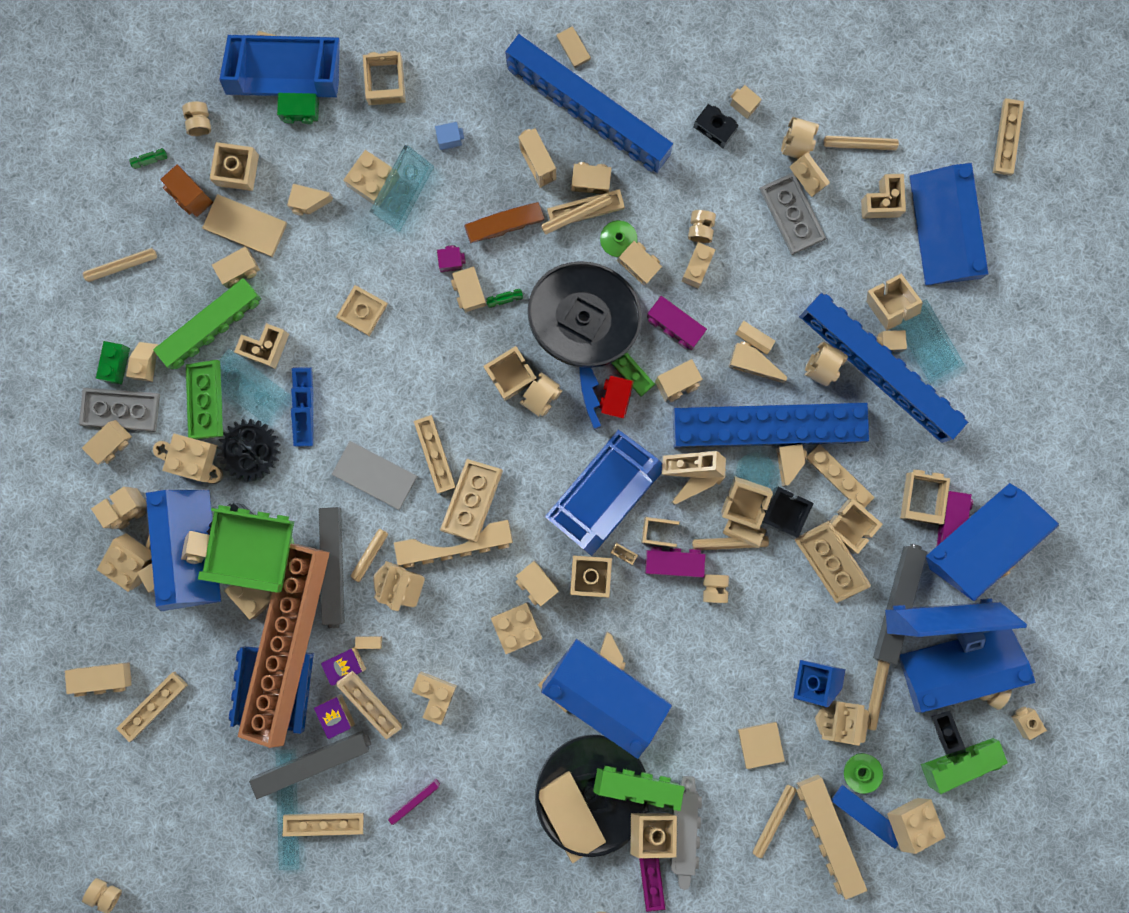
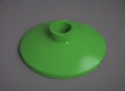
[600,220,638,257]
[844,753,883,794]

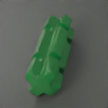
[129,148,168,169]
[486,289,523,308]

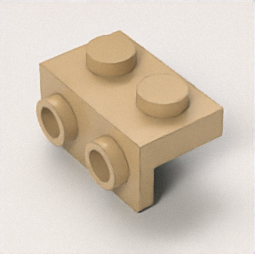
[790,152,830,197]

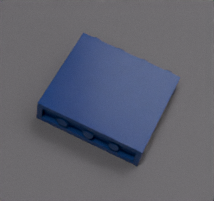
[229,646,314,734]

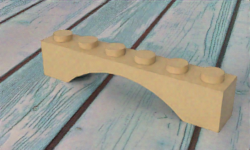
[394,520,513,568]

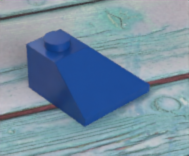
[793,660,846,707]

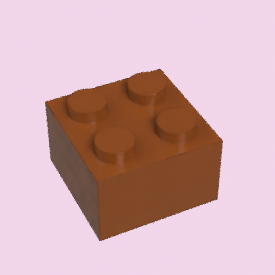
[160,164,213,217]

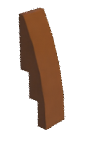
[464,202,544,243]

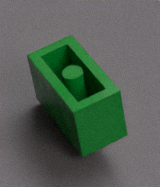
[277,93,319,124]
[96,341,130,385]

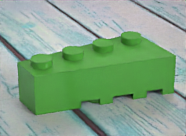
[920,738,1008,794]
[593,766,685,811]

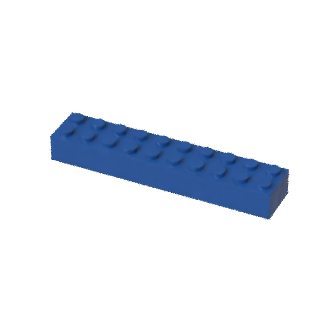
[505,34,673,173]
[799,292,969,443]
[672,403,869,448]

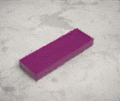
[388,779,440,825]
[639,858,666,912]

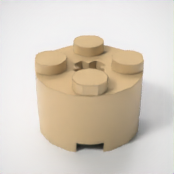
[781,117,819,159]
[804,342,848,386]
[520,372,562,417]

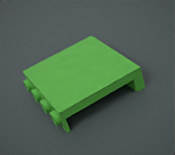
[198,505,295,592]

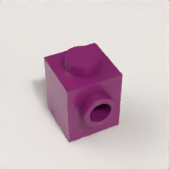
[437,245,466,272]

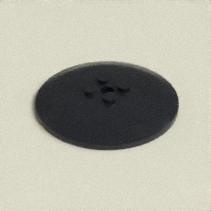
[527,261,642,368]
[535,734,649,857]

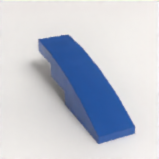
[291,367,313,446]
[579,367,601,430]
[831,785,898,849]

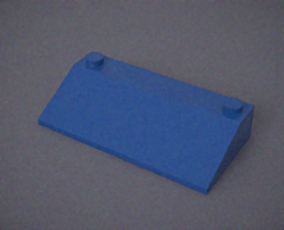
[219,35,340,98]
[909,163,989,286]
[545,429,662,556]
[926,483,1059,601]
[146,490,222,612]
[885,598,1027,637]
[899,629,1036,713]
[541,638,672,759]

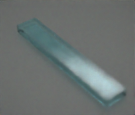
[275,749,300,870]

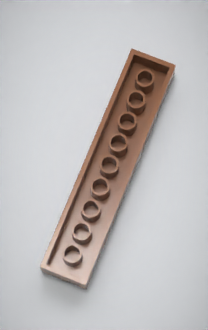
[237,543,330,748]

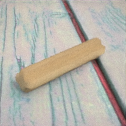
[351,529,388,582]

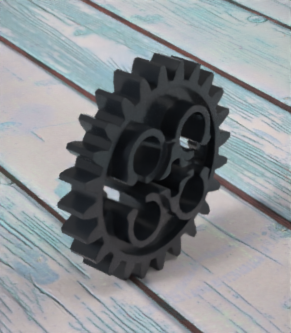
[217,419,281,481]

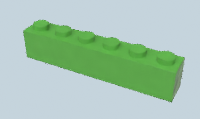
[153,278,262,370]

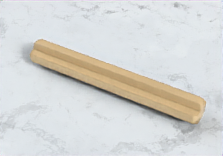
[823,136,899,150]
[541,194,612,234]
[83,248,157,282]
[692,536,769,550]
[867,660,890,730]
[753,785,796,858]

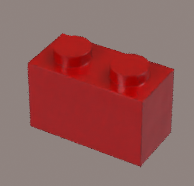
[599,376,634,418]

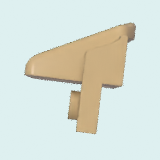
[373,561,425,611]
[815,701,869,746]

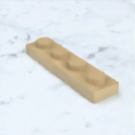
[993,98,1024,176]
[547,189,625,223]
[414,415,456,494]
[807,444,875,508]
[337,671,402,740]
[116,672,188,742]
[283,813,364,837]

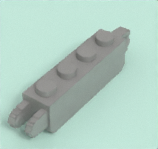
[670,776,702,890]

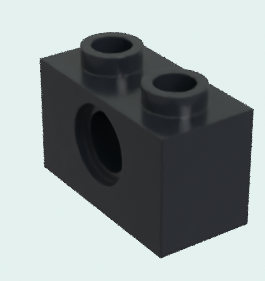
[693,104,739,148]
[931,711,966,758]

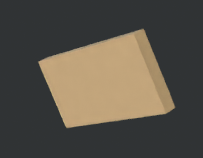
[202,194,287,257]
[440,459,503,543]
[795,521,871,603]
[539,771,606,863]

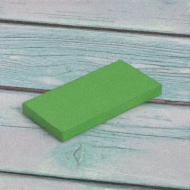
[186,360,223,440]

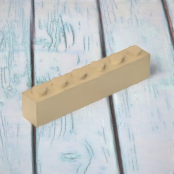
[796,775,867,900]

